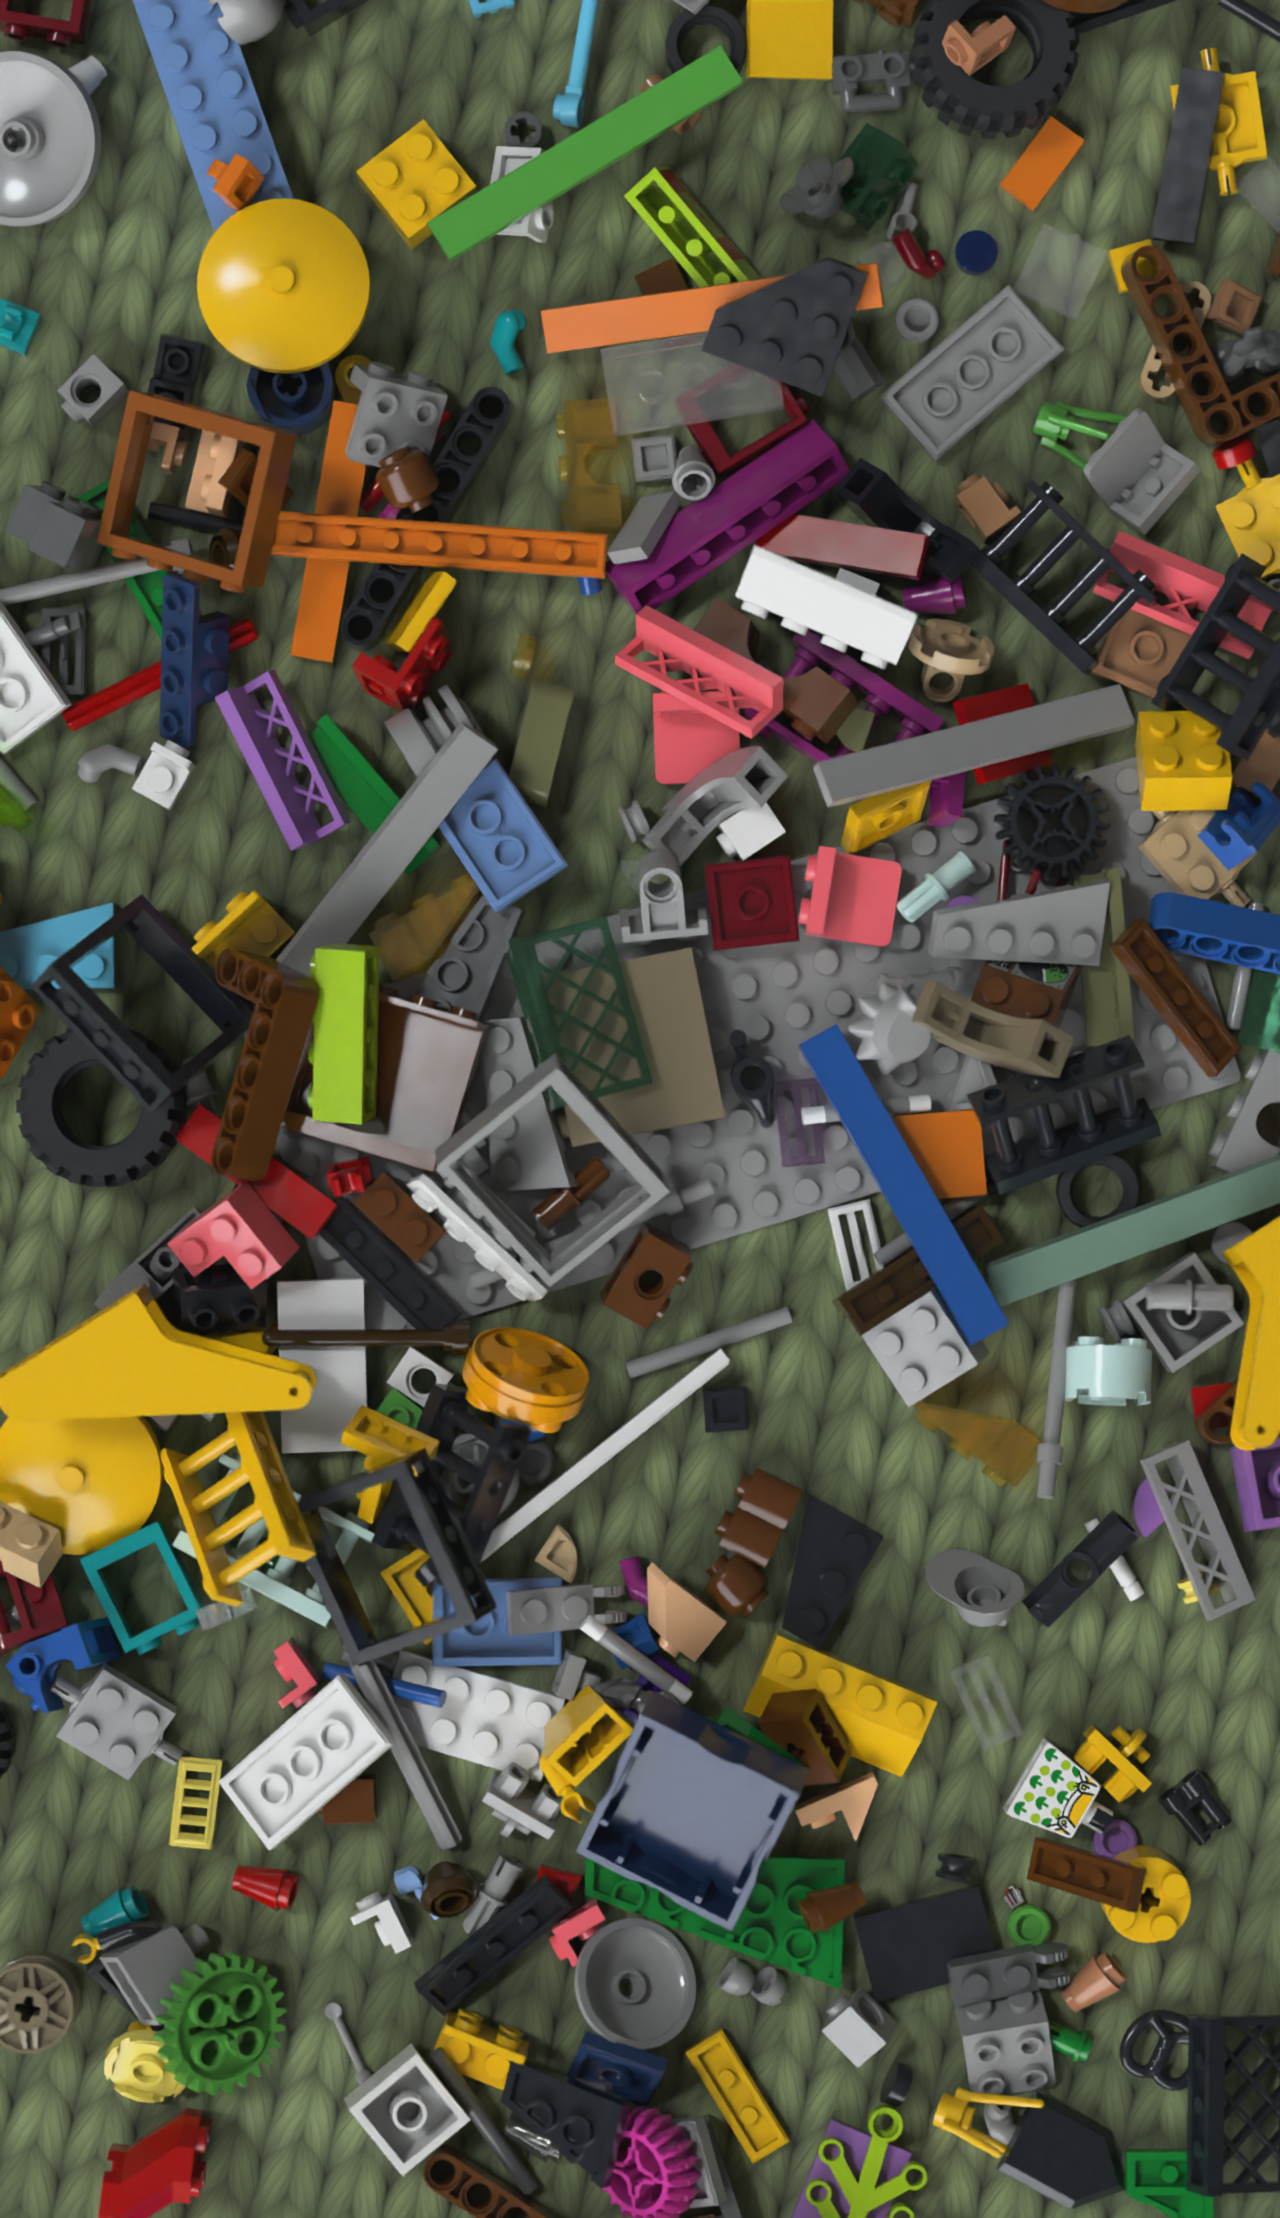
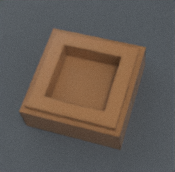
[1207,279,1262,336]

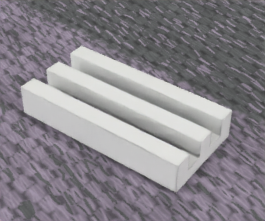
[827,1199,883,1291]

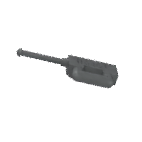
[832,49,985,113]

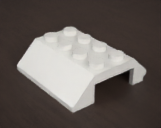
[735,546,917,670]

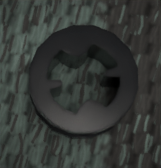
[935,1853,976,1882]

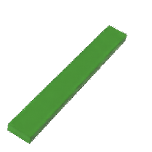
[427,45,743,262]

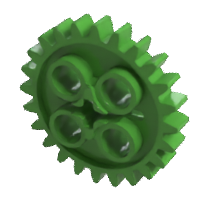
[154,1951,287,2096]

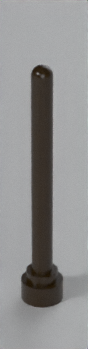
[262,1321,470,1355]

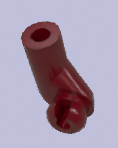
[891,228,946,279]

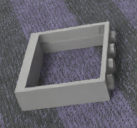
[435,1053,670,1287]

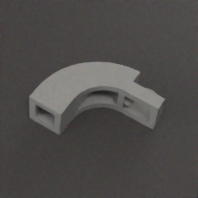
[642,746,788,867]

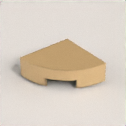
[534,1524,578,1584]

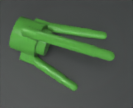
[1032,401,1128,472]

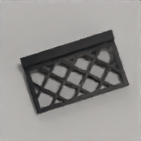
[1186,2014,1280,2197]

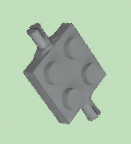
[50,1663,183,1780]

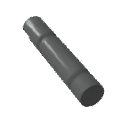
[24,612,84,648]

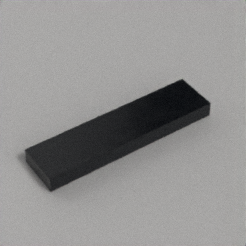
[1152,67,1226,246]
[319,1196,462,1329]
[414,1874,575,2016]

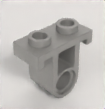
[619,850,708,945]

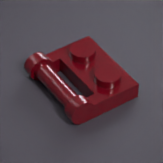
[0,1561,69,1655]

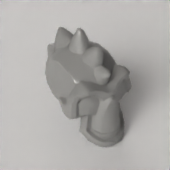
[848,966,966,1075]

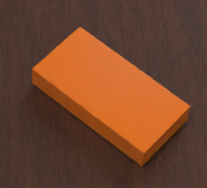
[1000,116,1085,212]

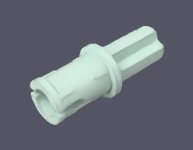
[897,851,977,923]

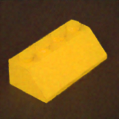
[743,1631,938,1777]

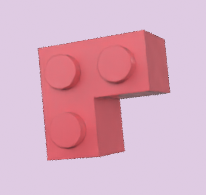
[167,1181,300,1289]

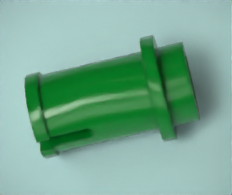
[1047,2018,1094,2063]

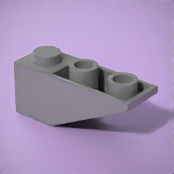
[94,1207,201,1310]

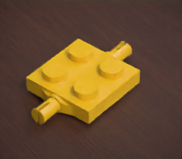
[1170,48,1268,196]
[1215,458,1280,580]

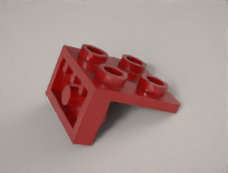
[352,617,452,713]

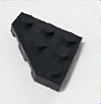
[701,257,869,397]

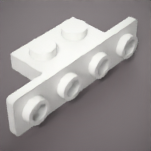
[407,1174,548,1302]

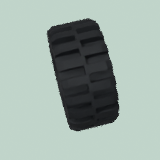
[910,0,1079,139]
[16,1028,186,1187]

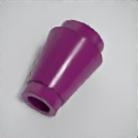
[903,574,967,614]

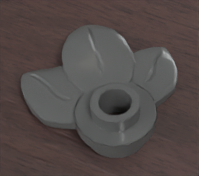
[780,156,855,220]

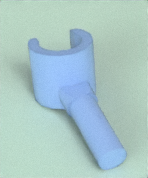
[394,1866,439,1920]

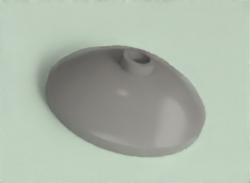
[574,1918,696,2050]

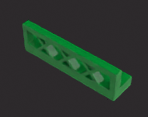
[308,714,441,876]

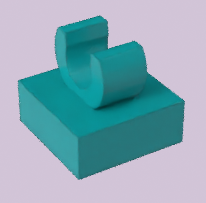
[0,298,42,356]

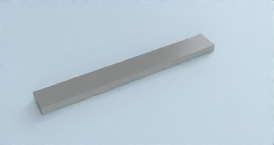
[813,684,1135,808]
[276,721,498,977]

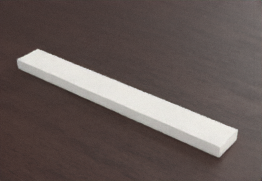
[480,1349,730,1563]

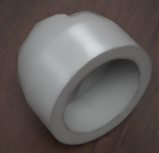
[717,1957,754,1996]
[750,1967,789,2006]

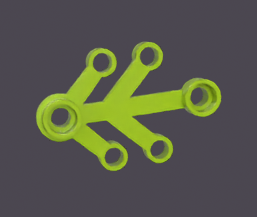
[805,2104,927,2218]

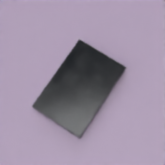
[853,1884,996,2002]

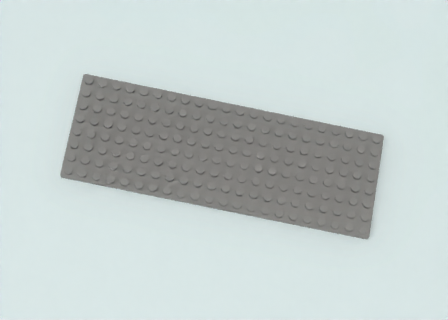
[245,757,1240,1348]

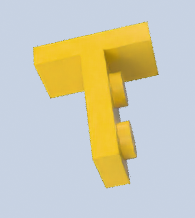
[341,1405,440,1524]

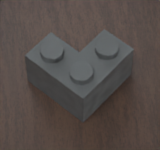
[5,481,104,569]

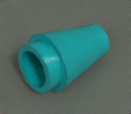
[81,1886,149,1938]

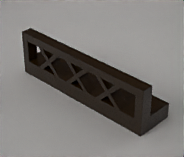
[832,1205,1005,1336]

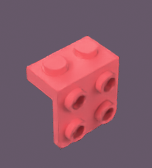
[653,689,740,785]
[798,846,902,947]

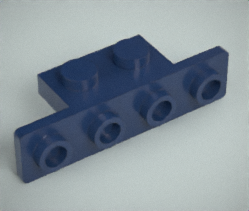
[160,573,230,747]

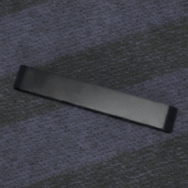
[341,387,511,652]

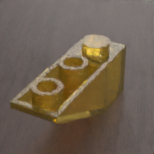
[369,873,481,982]
[912,1401,1042,1488]

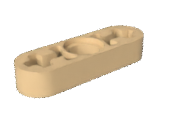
[1138,281,1211,401]

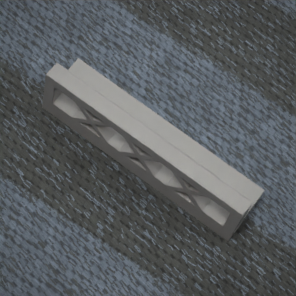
[1140,1440,1256,1621]

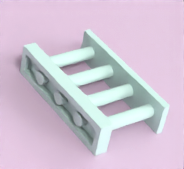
[173,1451,375,1628]

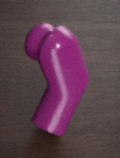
[619,1555,648,1607]

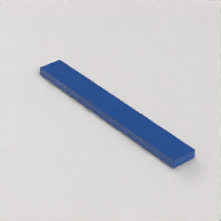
[798,1024,1009,1347]

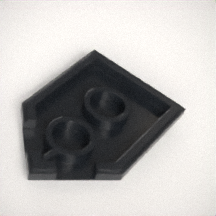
[996,2091,1125,2209]

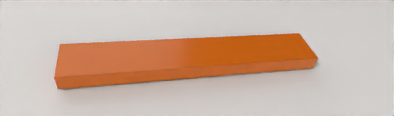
[290,400,366,663]

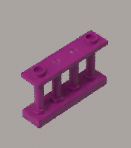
[743,629,944,801]

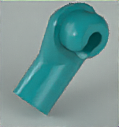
[490,309,527,376]

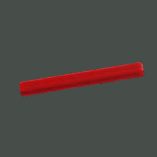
[62,618,259,731]

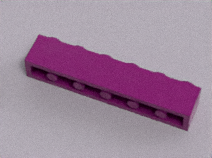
[605,420,849,615]

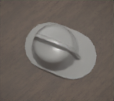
[926,1549,1024,1627]

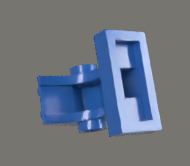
[5,1617,122,1713]

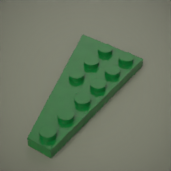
[585,1855,845,1990]

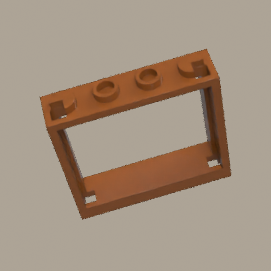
[96,390,297,593]

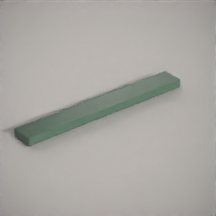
[984,1154,1280,1307]

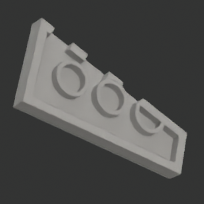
[928,878,1110,966]
[481,1017,577,1192]

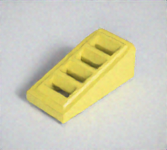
[169,1756,223,1849]

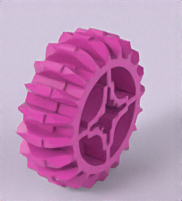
[600,2105,702,2218]

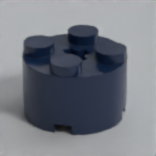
[247,363,336,436]

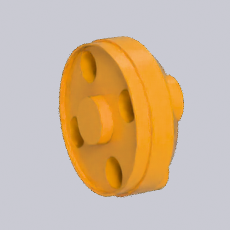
[462,1327,589,1433]

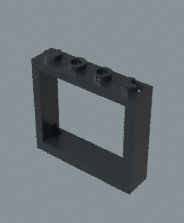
[31,894,253,1114]
[296,1448,497,1666]

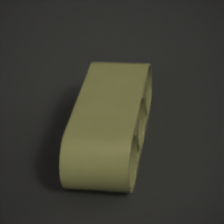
[509,678,576,809]

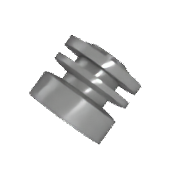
[384,685,492,778]

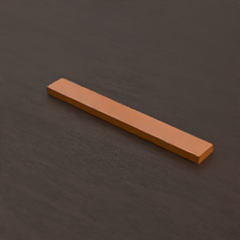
[541,262,885,354]
[270,511,607,579]

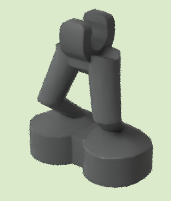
[1209,326,1280,386]

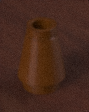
[798,1881,866,1933]

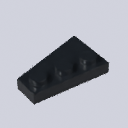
[782,1493,883,1649]
[501,2060,631,2189]

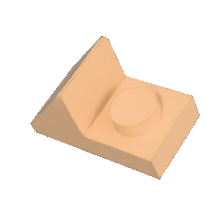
[794,1772,878,1841]

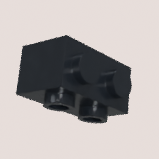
[173,1264,267,1336]

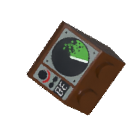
[970,960,1082,1029]

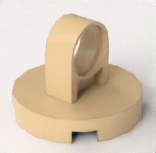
[908,619,995,702]

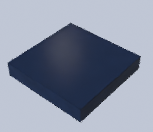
[567,2031,668,2107]

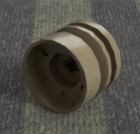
[0,1951,83,2054]

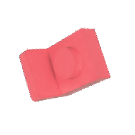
[273,1637,321,1709]
[549,1899,606,1967]

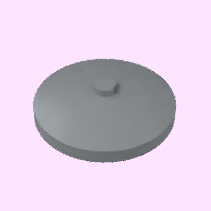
[0,51,101,226]

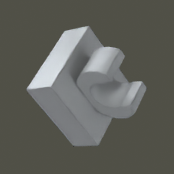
[551,1649,601,1701]

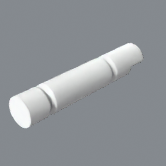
[1084,1518,1145,1601]

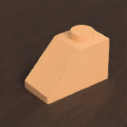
[647,1562,727,1663]

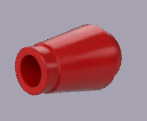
[232,1865,299,1911]

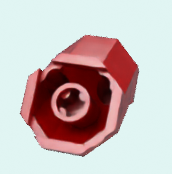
[98,2108,212,2218]

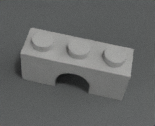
[1208,1049,1280,1174]

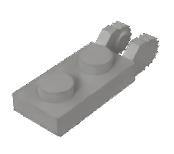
[506,1583,627,1636]

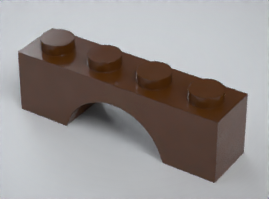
[693,597,858,743]

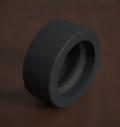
[665,4,746,74]
[1056,1153,1140,1228]

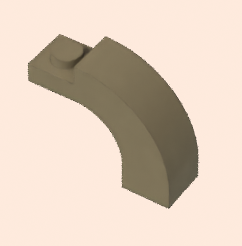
[911,981,1074,1078]

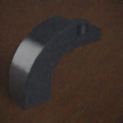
[833,458,980,583]

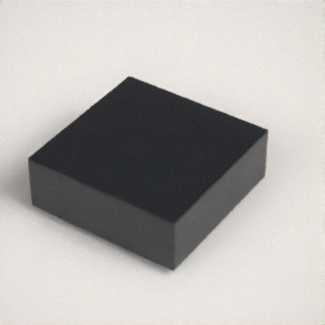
[702,1386,749,1433]

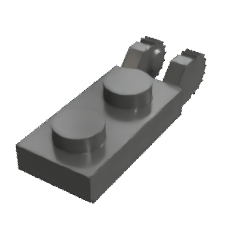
[947,1942,1071,2007]

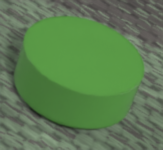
[1006,1903,1051,1946]

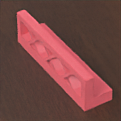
[1092,530,1273,660]
[615,605,783,739]

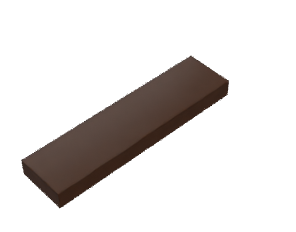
[1109,918,1242,1077]

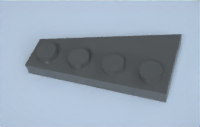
[407,895,525,1023]

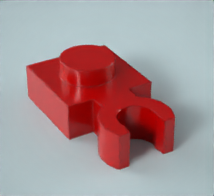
[326,1156,373,1197]

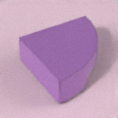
[1133,1477,1177,1538]

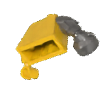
[539,1678,680,1823]

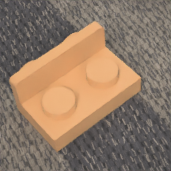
[185,430,245,518]

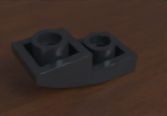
[148,333,205,430]

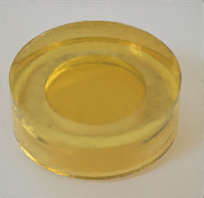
[509,633,537,678]

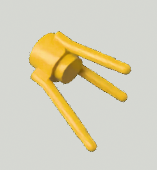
[933,2087,1044,2158]

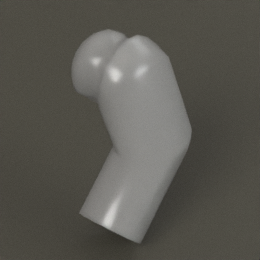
[77,744,142,783]
[983,2103,1017,2146]

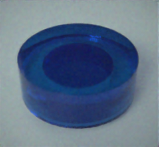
[954,230,998,276]

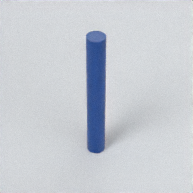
[322,1662,447,1708]

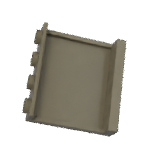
[533,947,725,1148]

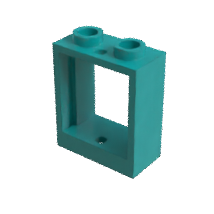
[80,1519,207,1655]

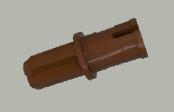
[531,1158,610,1231]

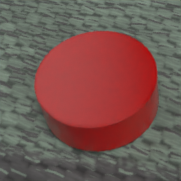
[1212,436,1257,469]

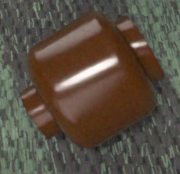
[376,445,440,513]
[705,1554,770,1618]

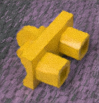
[1073,1725,1152,1803]

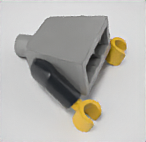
[71,1920,210,2032]

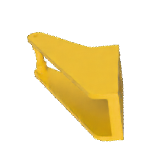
[1222,1216,1280,1451]
[0,1283,317,1422]

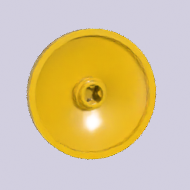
[197,198,371,374]
[0,1416,163,1555]

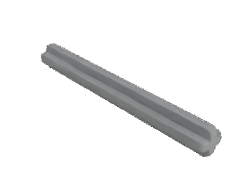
[351,1659,462,1850]

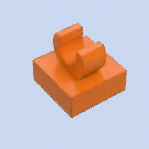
[207,154,265,212]

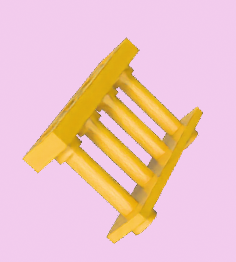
[159,1411,316,1607]

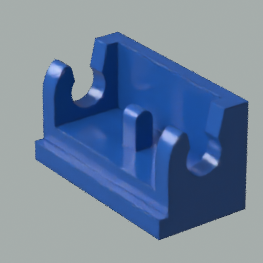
[1197,781,1280,871]

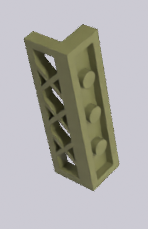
[1072,869,1135,1047]

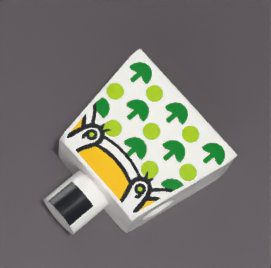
[1003,1737,1114,1838]

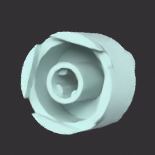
[1064,1336,1152,1406]

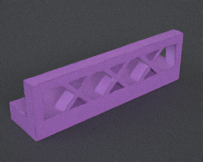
[215,670,351,851]

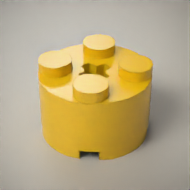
[1100,1845,1191,1943]

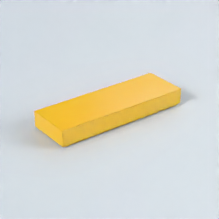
[685,2028,790,2164]

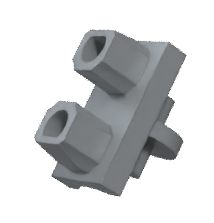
[482,1762,563,1840]

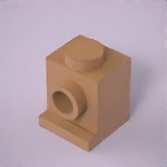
[953,472,1021,544]

